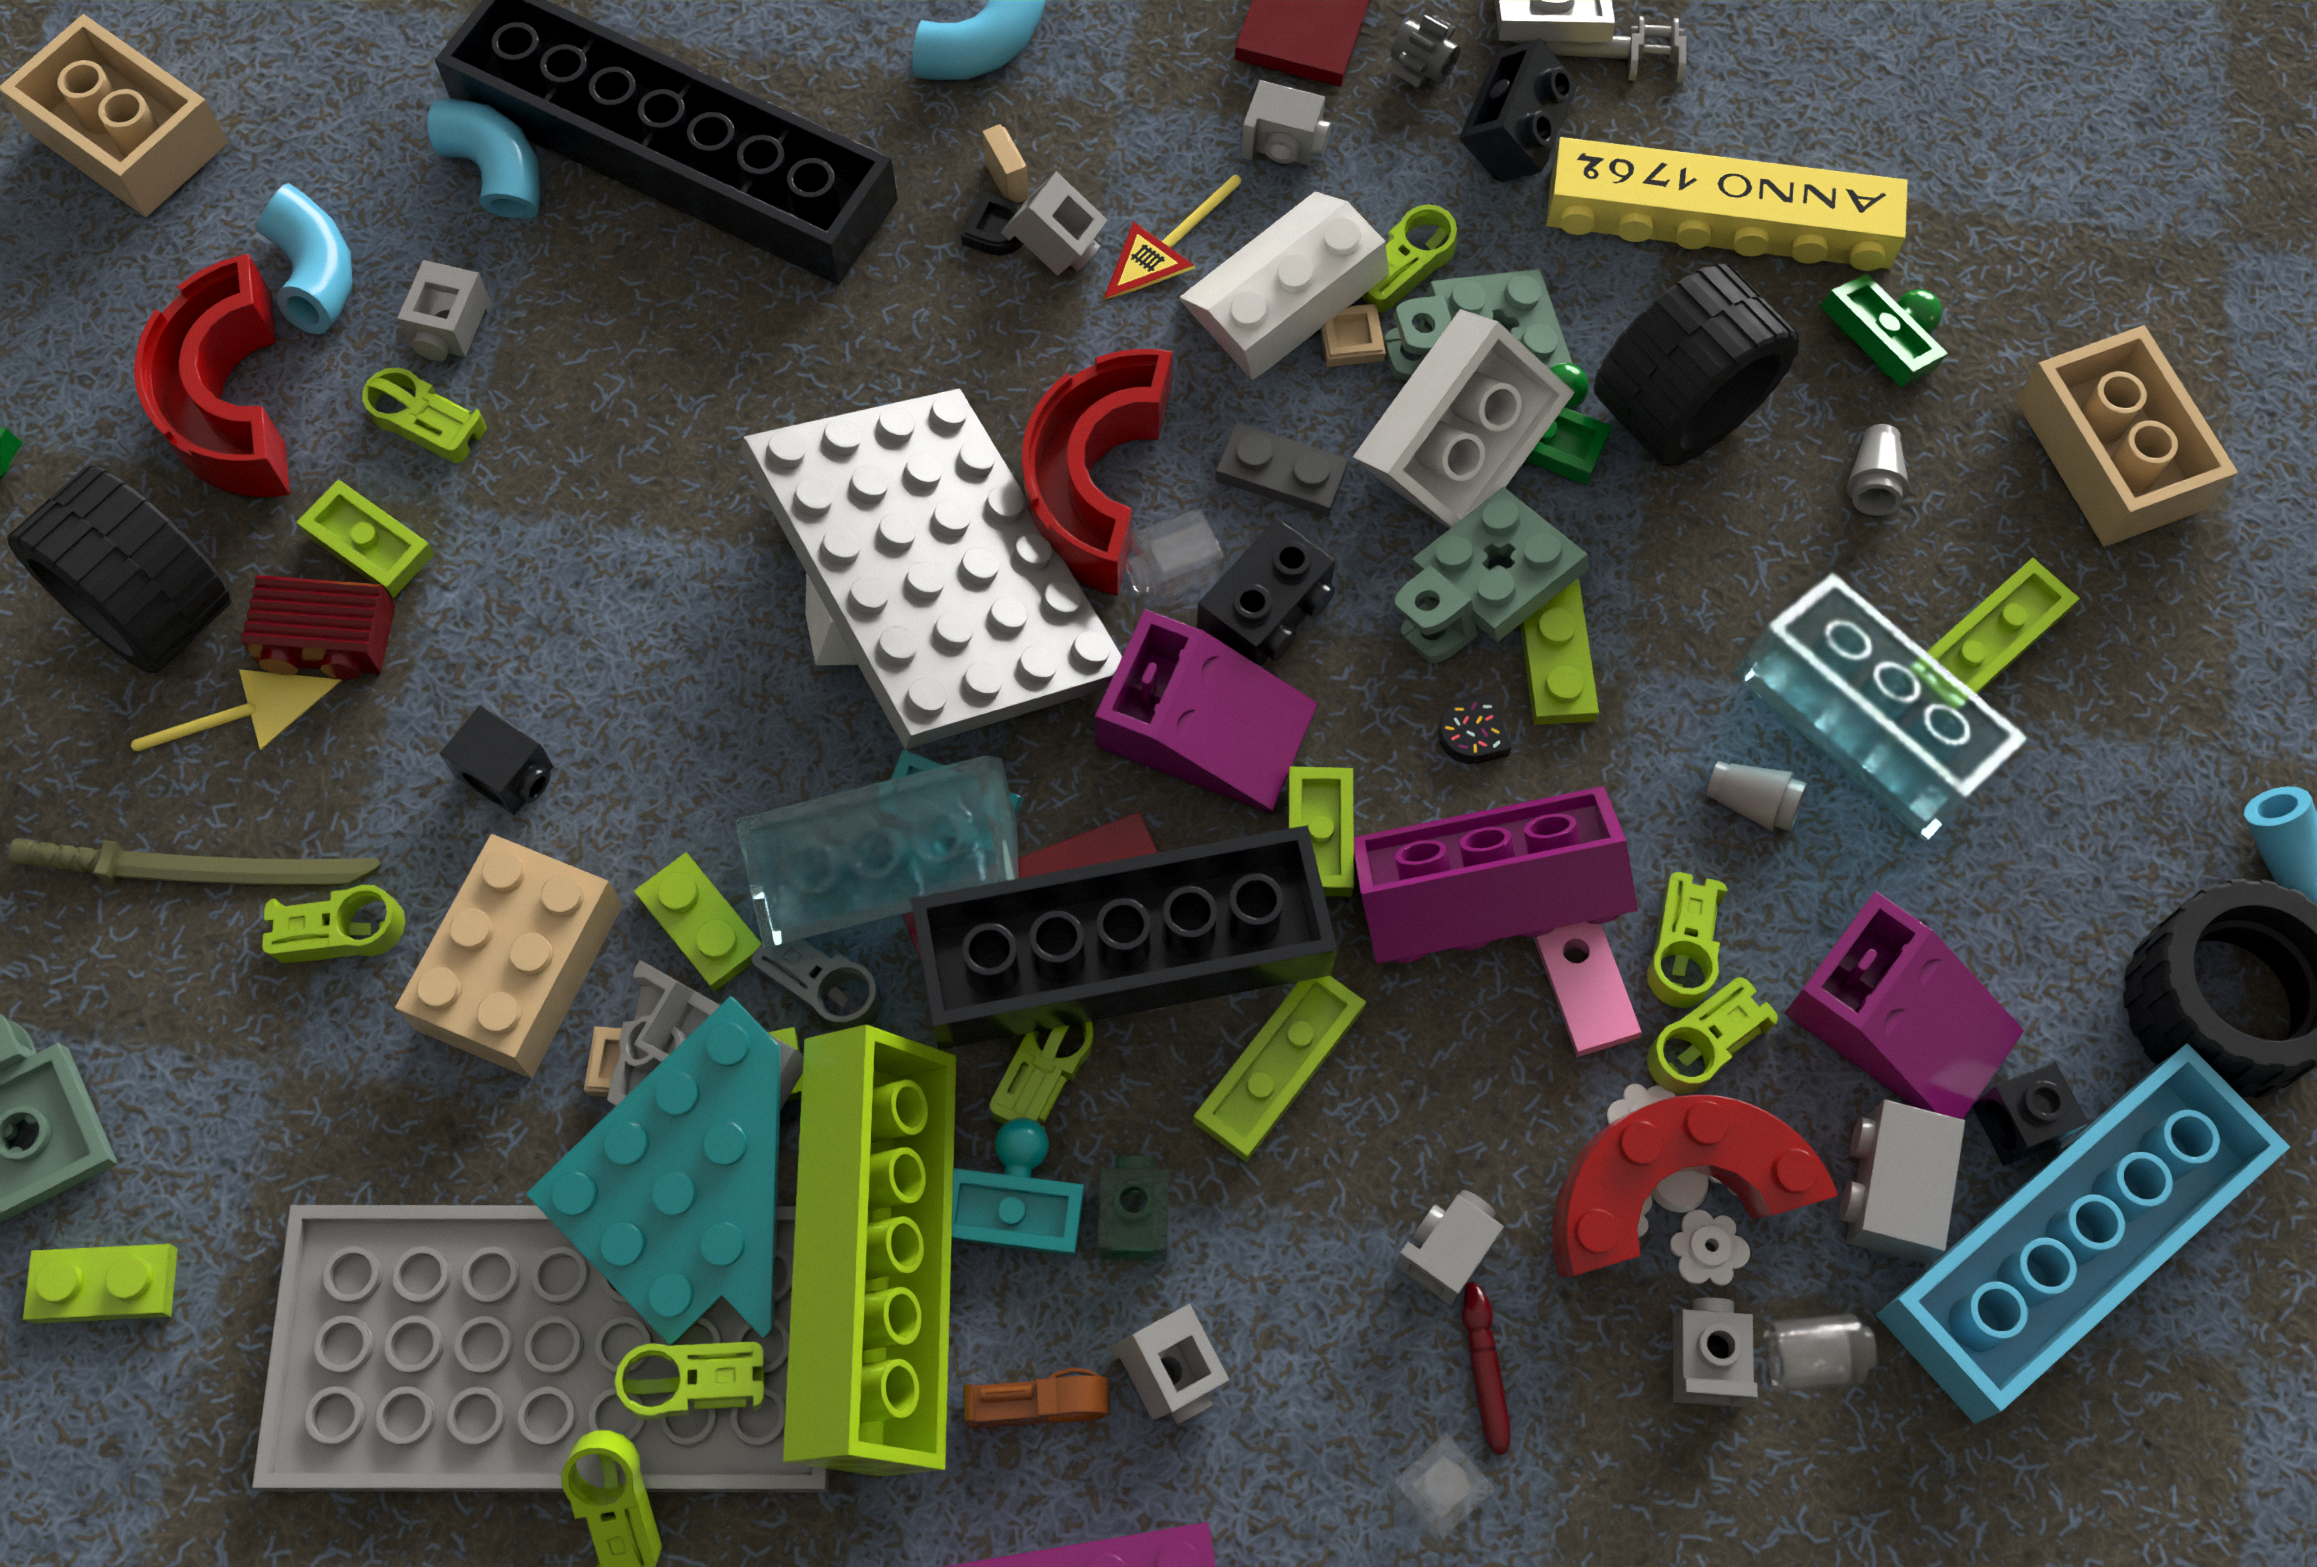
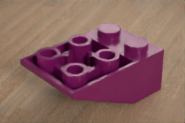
[1095,609,1318,814]
[1784,891,2024,1120]

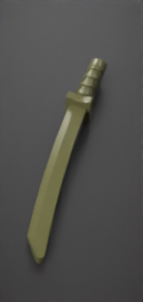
[9,838,381,886]

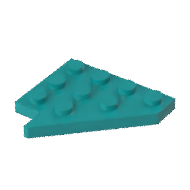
[526,996,782,1346]

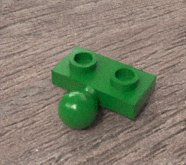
[1820,273,1948,388]
[1525,363,1612,485]

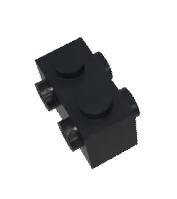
[1459,38,1578,182]
[1197,518,1335,667]

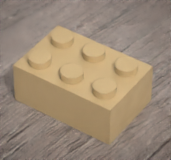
[0,14,229,218]
[2015,325,2238,547]
[395,834,623,1079]

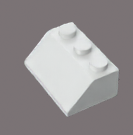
[1179,191,1389,380]
[1353,309,1575,529]

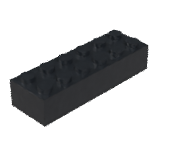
[911,825,1338,1050]

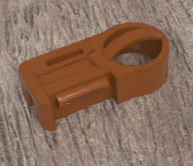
[963,1367,1111,1429]

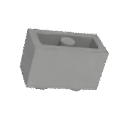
[1839,1099,1965,1264]

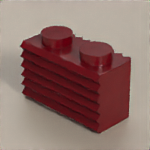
[241,575,395,680]

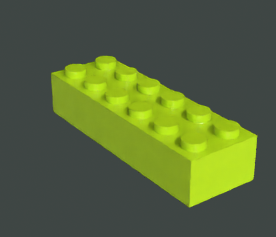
[783,1024,956,1476]

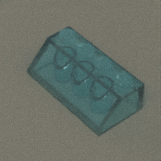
[1733,573,2027,842]
[734,755,1019,948]

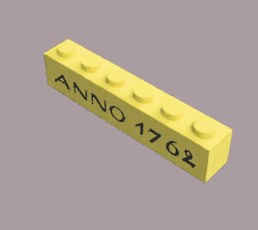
[1546,137,1908,271]

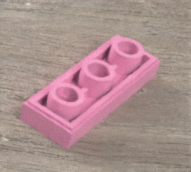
[1533,922,1642,1057]

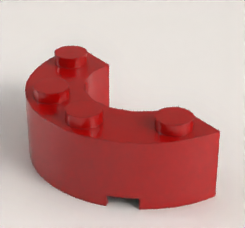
[134,254,290,497]
[1022,349,1172,596]
[1552,1095,1839,1278]

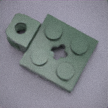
[1383,269,1573,381]
[1394,487,1589,663]
[0,1013,118,1223]

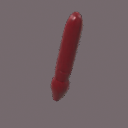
[1462,1282,1511,1455]

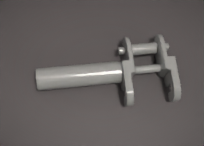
[1544,16,1687,83]

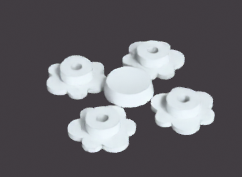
[1607,1084,1750,1286]

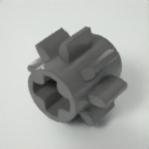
[1390,15,1461,89]

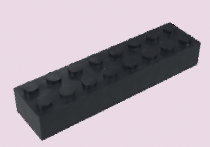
[435,0,898,285]

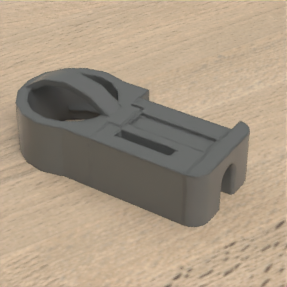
[752,920,882,1032]

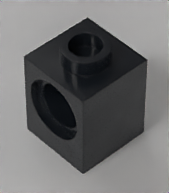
[439,705,554,815]
[1972,1062,2089,1166]

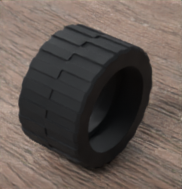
[1594,264,1800,466]
[8,466,231,673]
[2123,878,2317,1099]

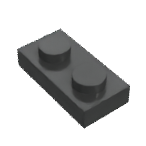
[1215,422,1349,518]

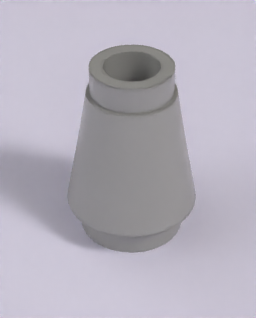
[1847,424,1910,516]
[1706,761,1808,832]

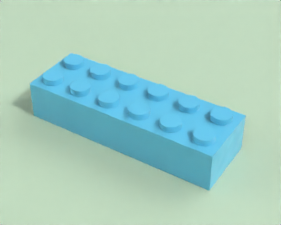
[1876,1043,2290,1424]

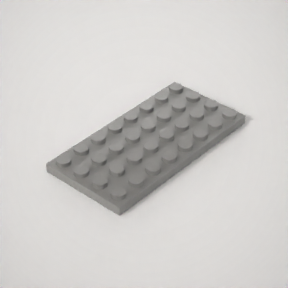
[252,1205,829,1492]

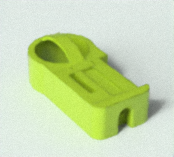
[1361,204,1457,312]
[362,367,487,463]
[1647,872,1727,1008]
[262,885,406,963]
[1647,977,1778,1094]
[990,1021,1094,1130]
[615,1342,764,1421]
[561,1430,662,1567]

